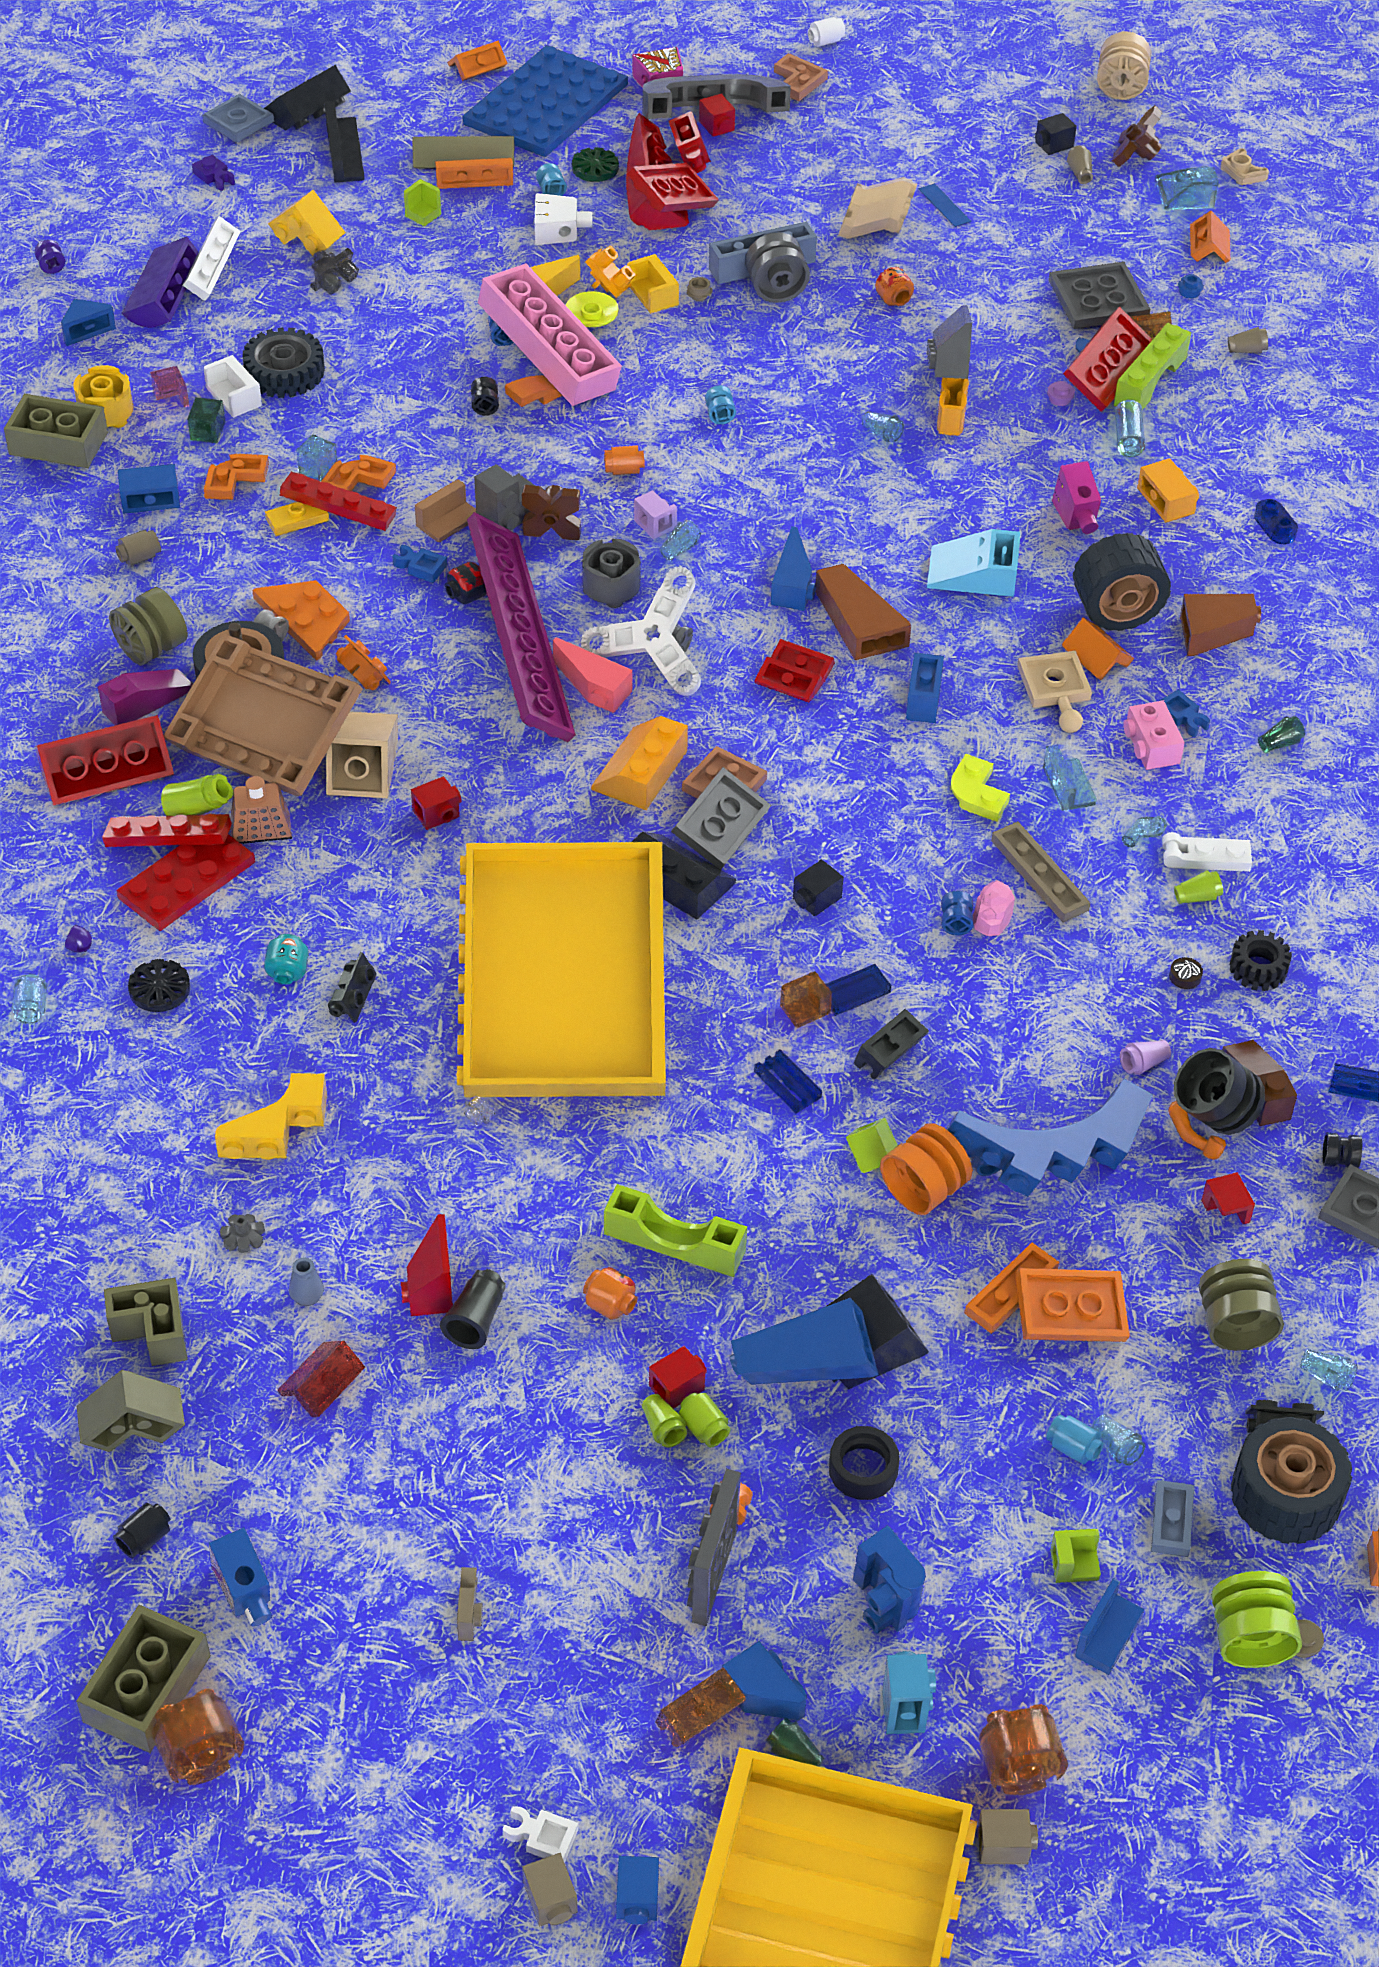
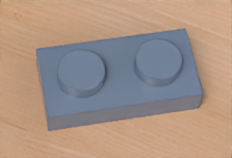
[1151,1480,1194,1557]

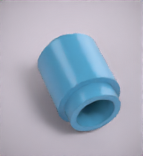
[1046,1414,1104,1465]

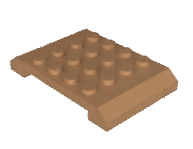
[164,633,363,796]

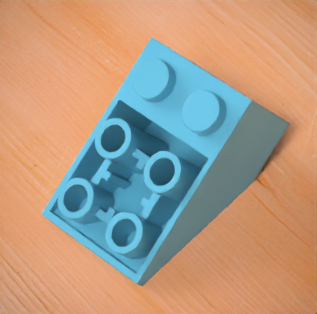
[927,529,1021,597]

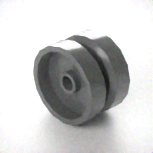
[745,232,810,303]

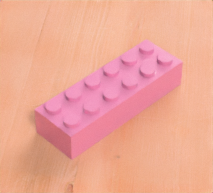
[478,263,622,406]

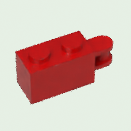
[669,111,711,173]

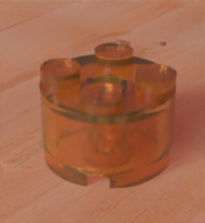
[152,1689,244,1785]
[979,1704,1068,1795]

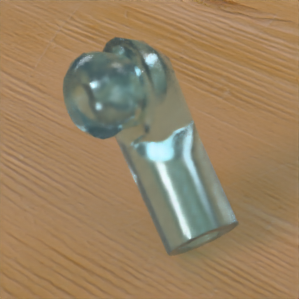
[1122,816,1167,848]

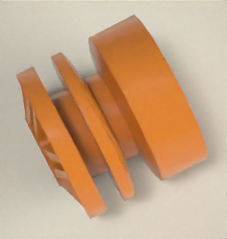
[880,1123,973,1215]

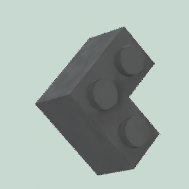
[474,464,535,530]

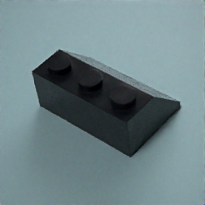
[264,65,351,131]
[632,832,736,920]

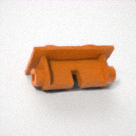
[336,635,391,690]

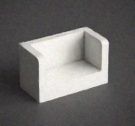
[204,355,262,418]

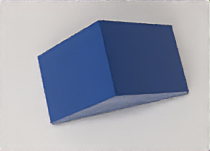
[61,299,116,346]

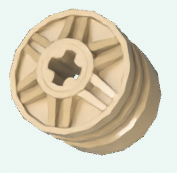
[1097,31,1152,100]

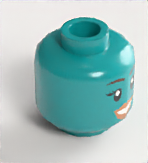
[264,934,309,985]

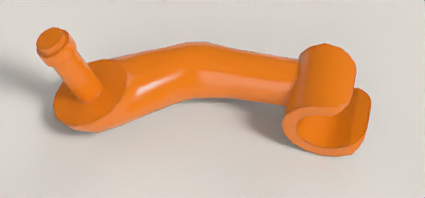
[1168,1101,1226,1160]

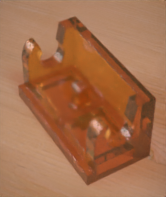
[655,1667,746,1747]

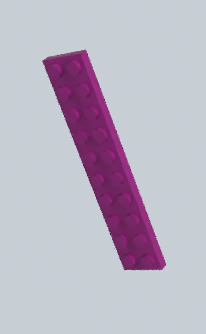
[467,512,576,742]

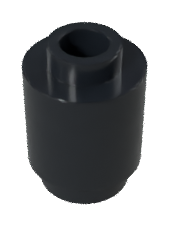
[113,1503,171,1558]

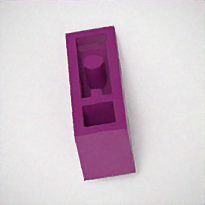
[98,669,193,725]

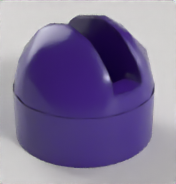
[65,925,92,953]

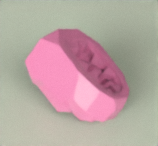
[973,880,1015,936]

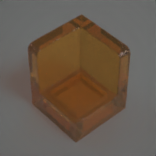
[780,971,832,1028]

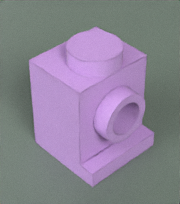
[634,490,677,539]

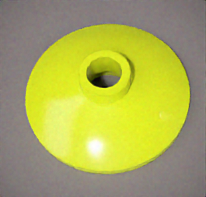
[566,291,619,327]

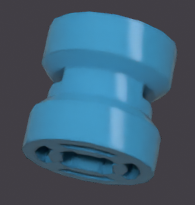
[536,163,567,196]
[705,385,736,425]

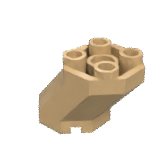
[838,177,917,239]

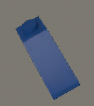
[771,526,816,611]

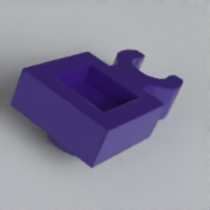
[192,155,235,191]

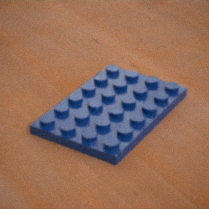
[462,45,628,157]

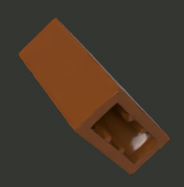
[1180,594,1261,656]

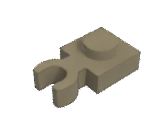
[457,1567,483,1641]

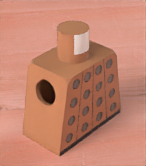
[230,776,292,844]

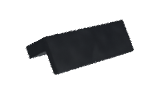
[324,101,365,183]

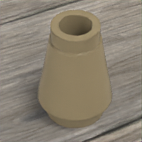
[1067,145,1093,184]
[1227,327,1268,353]

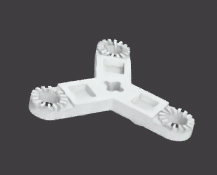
[581,566,701,696]

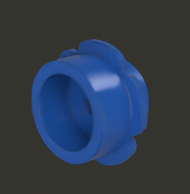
[1178,274,1204,298]

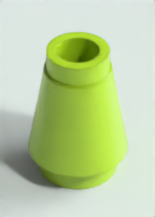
[1174,870,1224,904]
[642,1394,687,1448]

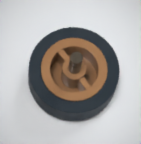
[193,621,285,679]

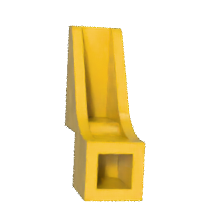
[215,1073,327,1160]

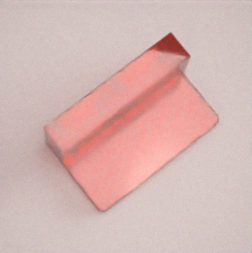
[277,1341,365,1417]

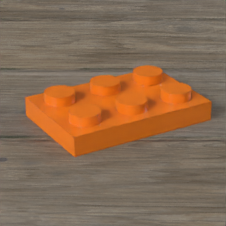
[1016,1268,1130,1342]

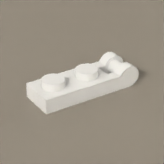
[1162,832,1252,872]

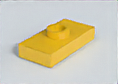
[265,502,329,536]

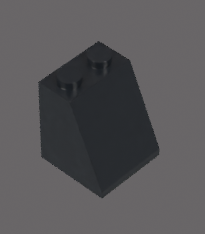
[827,1274,929,1389]

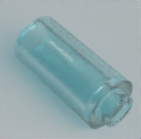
[1115,400,1145,457]

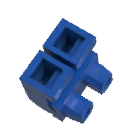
[853,1525,926,1634]

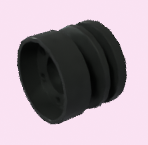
[1174,1048,1265,1135]

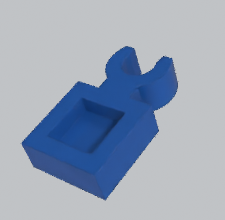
[392,545,447,583]
[1159,689,1210,737]

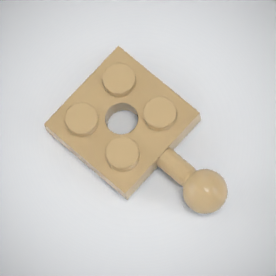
[1017,651,1092,733]

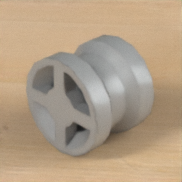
[254,609,289,641]

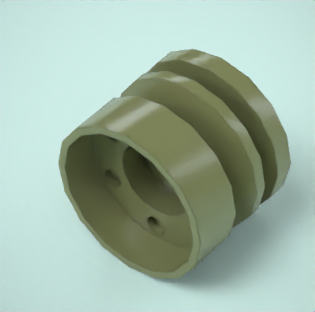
[109,587,188,666]
[1198,1259,1284,1351]

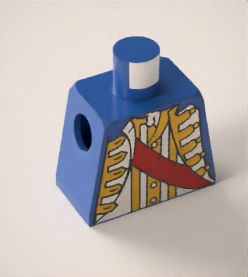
[209,1527,272,1627]

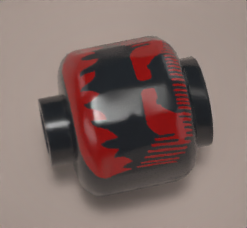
[445,562,486,604]

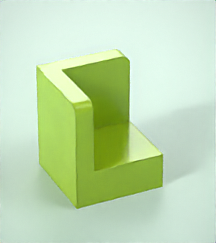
[404,179,441,227]
[846,1117,898,1173]
[1050,1529,1101,1583]

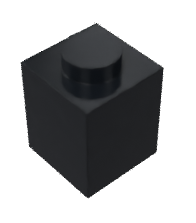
[1035,113,1077,155]
[793,859,844,917]

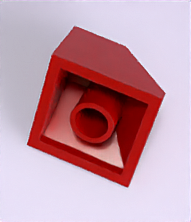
[401,1214,453,1316]

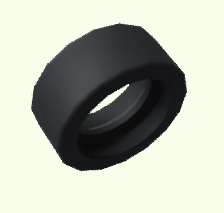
[829,1426,899,1500]

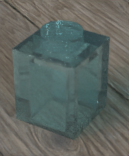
[296,434,337,481]

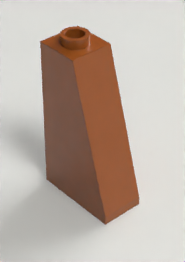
[815,564,911,660]

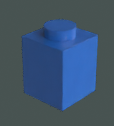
[616,1856,659,1925]

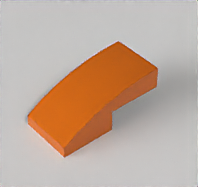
[505,375,563,407]

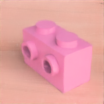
[1124,700,1185,770]

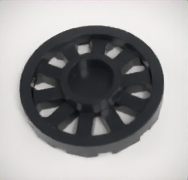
[128,959,190,1012]

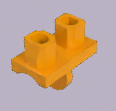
[585,246,635,298]

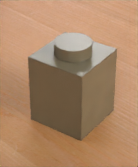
[978,1809,1038,1864]
[522,1852,578,1927]

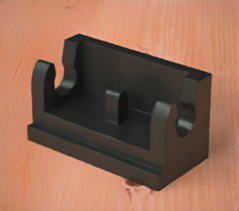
[853,1009,929,1079]

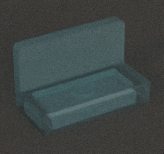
[1043,744,1097,811]

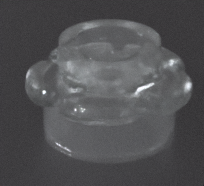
[464,1096,495,1126]

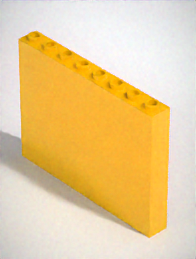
[457,842,666,1097]

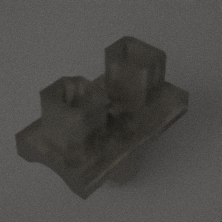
[310,248,359,295]

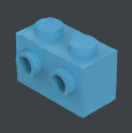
[882,1651,936,1734]

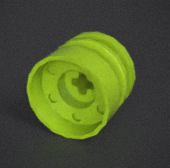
[1211,1571,1302,1668]

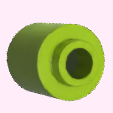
[679,1393,731,1447]

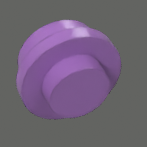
[1047,381,1075,406]

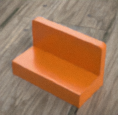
[447,40,508,81]
[1190,210,1231,263]
[1062,617,1134,680]

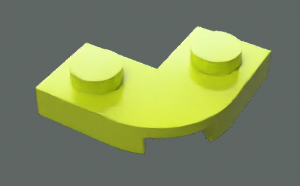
[950,754,1010,822]

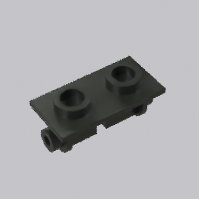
[328,952,377,1023]
[1245,1400,1324,1433]

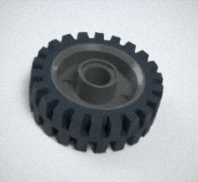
[243,327,325,398]

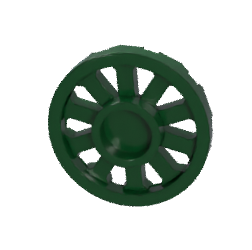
[571,147,619,182]

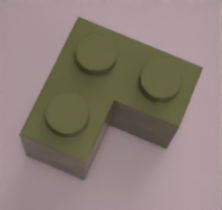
[104,1277,188,1366]
[76,1369,185,1452]

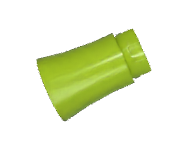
[161,774,233,816]

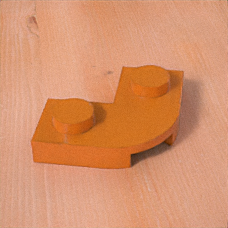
[204,454,269,500]
[321,455,396,491]

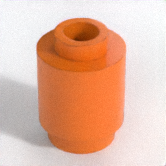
[604,445,645,475]

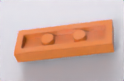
[435,158,513,189]
[964,1242,1059,1334]

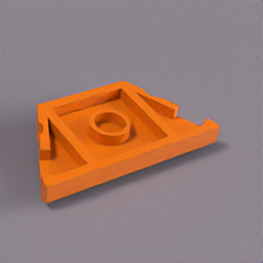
[252,580,350,661]

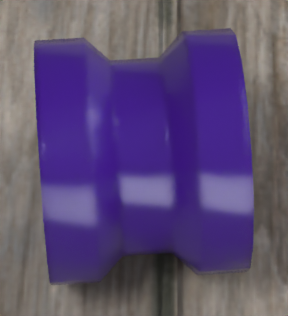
[34,240,66,274]

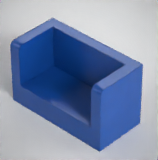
[906,652,944,723]

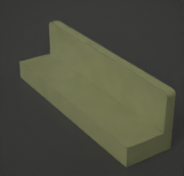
[412,136,515,168]

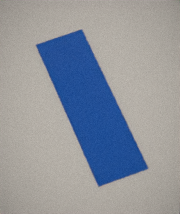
[918,183,972,227]

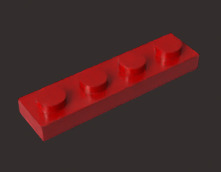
[279,471,397,531]
[102,814,232,847]

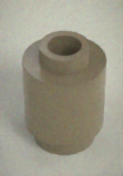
[115,530,161,566]

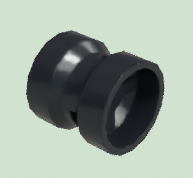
[471,377,499,416]
[1322,1132,1362,1168]

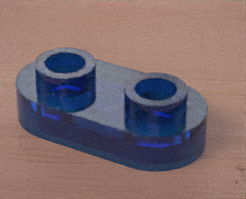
[1254,499,1298,545]

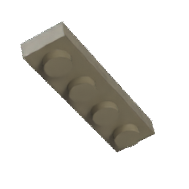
[991,821,1090,923]

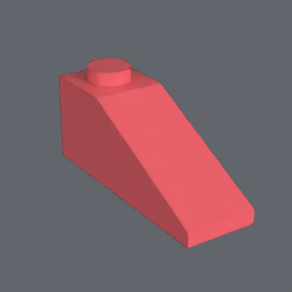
[553,637,632,713]

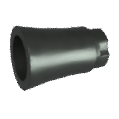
[440,1269,506,1349]

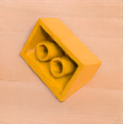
[591,716,688,810]

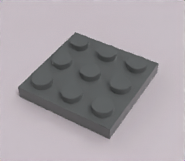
[1048,261,1151,329]
[687,1468,741,1626]

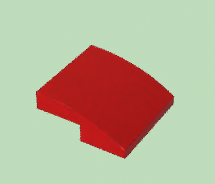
[754,639,835,703]

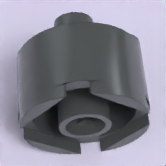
[582,539,641,608]

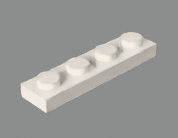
[183,216,241,301]

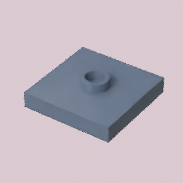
[202,94,274,143]

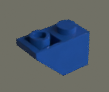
[721,1641,807,1720]

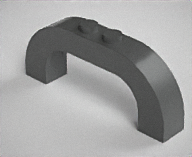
[642,74,791,119]

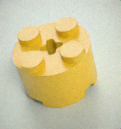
[73,365,134,428]

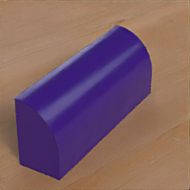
[122,237,199,328]

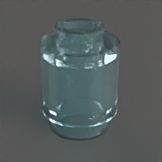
[12,974,48,1024]

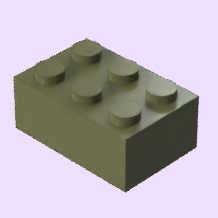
[4,393,108,468]
[76,1605,211,1753]

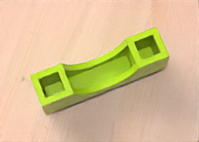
[1114,323,1192,416]
[604,1184,747,1277]

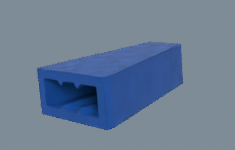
[730,1298,879,1385]

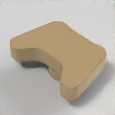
[1221,148,1269,185]

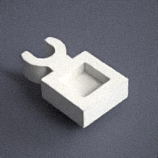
[502,1806,578,1863]

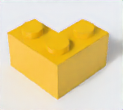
[268,190,346,258]

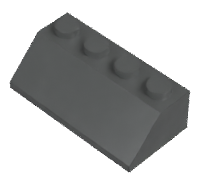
[927,305,972,379]

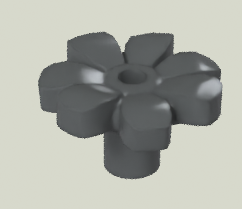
[220,1214,265,1253]

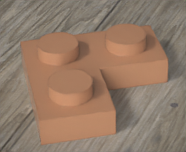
[774,53,828,101]
[682,746,767,798]

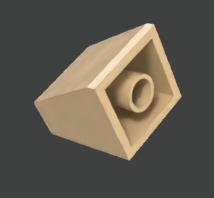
[326,712,398,798]

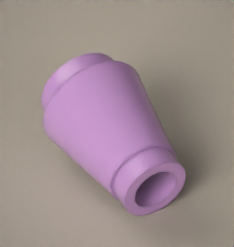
[1120,1040,1171,1075]

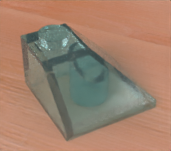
[1155,166,1219,210]

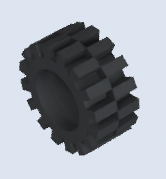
[1229,930,1292,991]

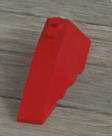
[626,113,689,231]

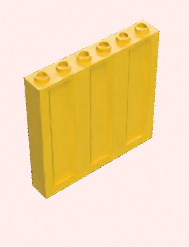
[680,1747,978,1967]

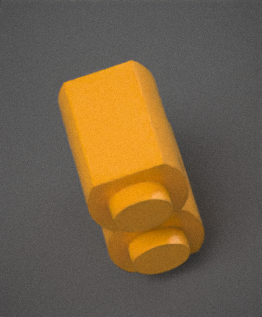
[937,378,969,436]

